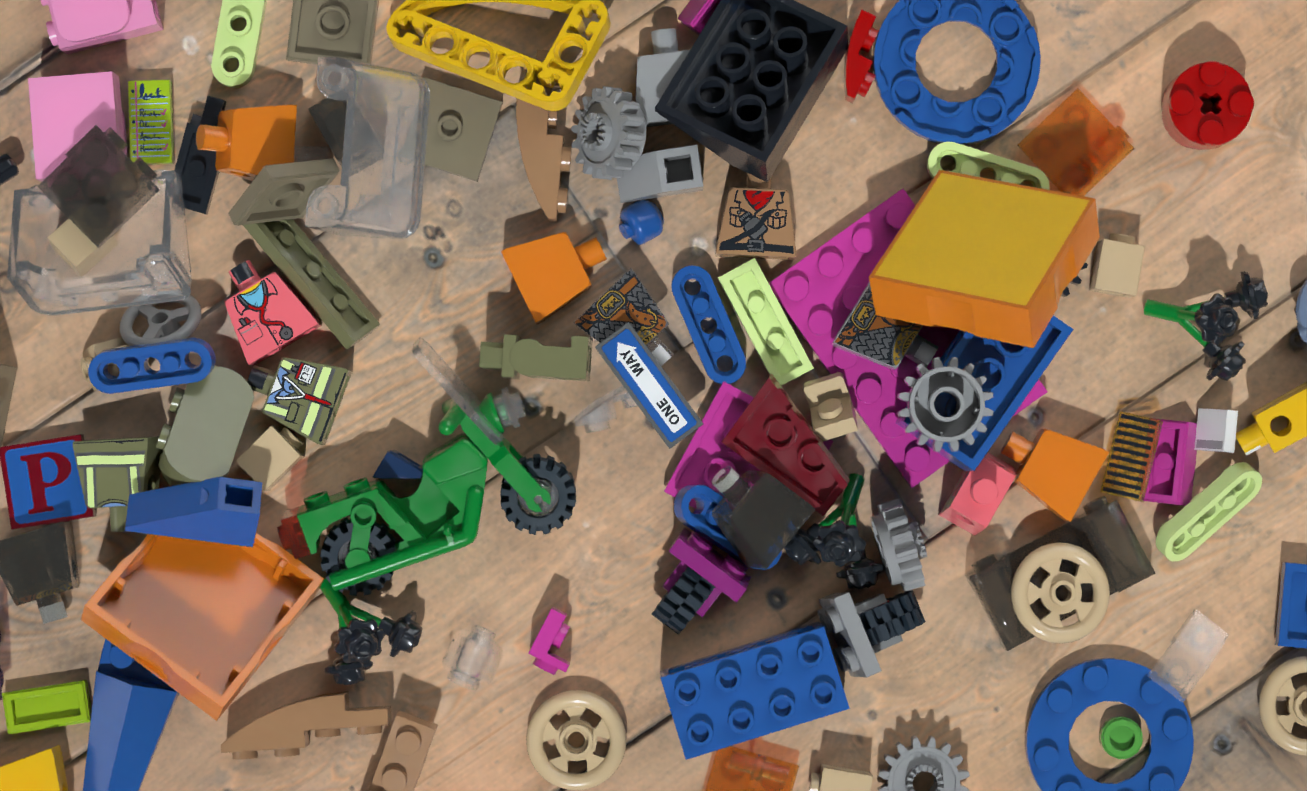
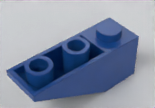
[125,477,262,547]

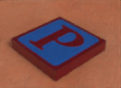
[0,434,96,530]

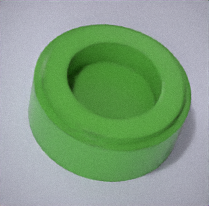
[1099,716,1143,759]

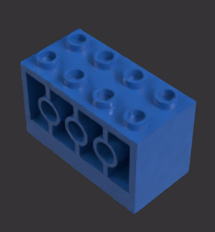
[895,315,1074,471]
[660,621,850,760]

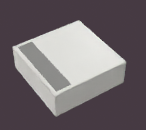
[1194,408,1238,453]

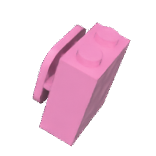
[40,0,164,55]
[28,71,128,189]

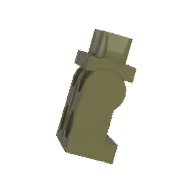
[479,334,593,381]

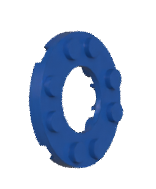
[873,0,1041,145]
[1025,658,1194,791]

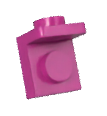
[528,607,570,675]

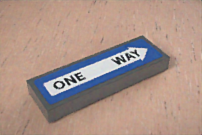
[595,322,703,449]

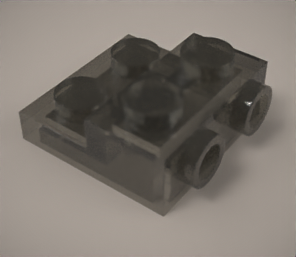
[37,125,160,248]

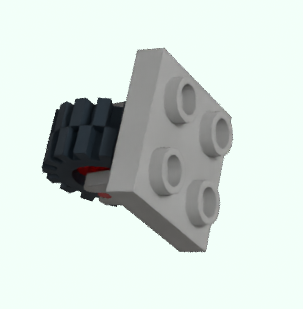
[817,590,926,678]

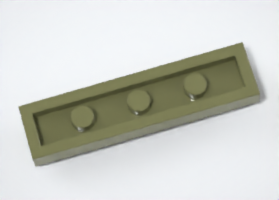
[243,219,380,350]

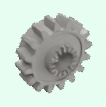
[571,86,646,180]
[897,357,994,452]
[871,498,927,592]
[877,736,970,791]

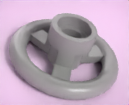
[120,290,201,346]

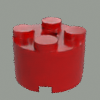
[1162,61,1254,150]

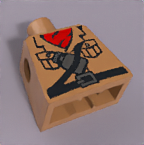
[715,173,796,260]

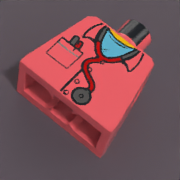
[225,260,322,366]

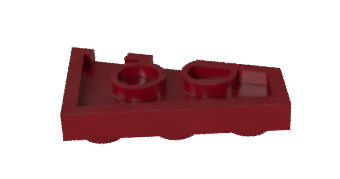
[722,374,850,516]

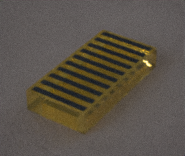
[1100,411,1163,502]

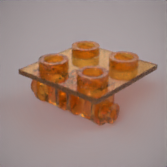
[1017,88,1135,196]

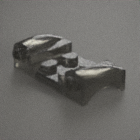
[965,495,1155,651]

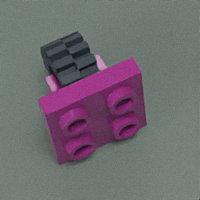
[652,527,751,634]

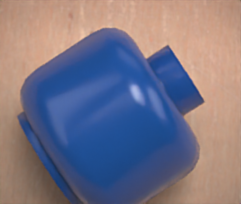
[619,199,664,245]

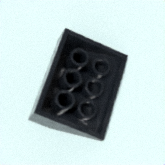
[655,0,848,183]

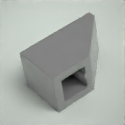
[617,145,703,203]

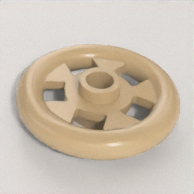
[1011,542,1110,643]
[1259,656,1307,756]
[526,690,626,790]

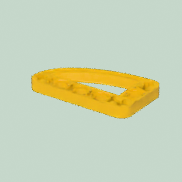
[386,0,611,111]

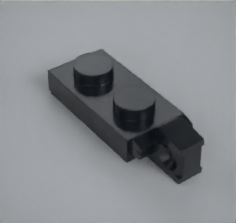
[166,96,227,215]

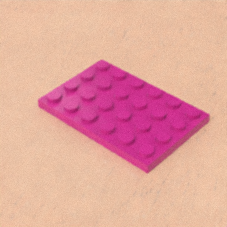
[769,188,1048,488]

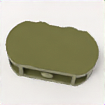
[156,366,254,486]

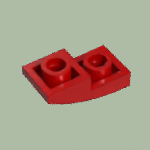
[844,9,879,104]

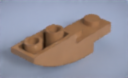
[516,50,572,222]
[221,691,392,759]
[368,710,438,791]

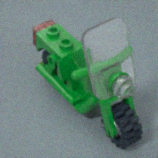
[277,337,576,596]

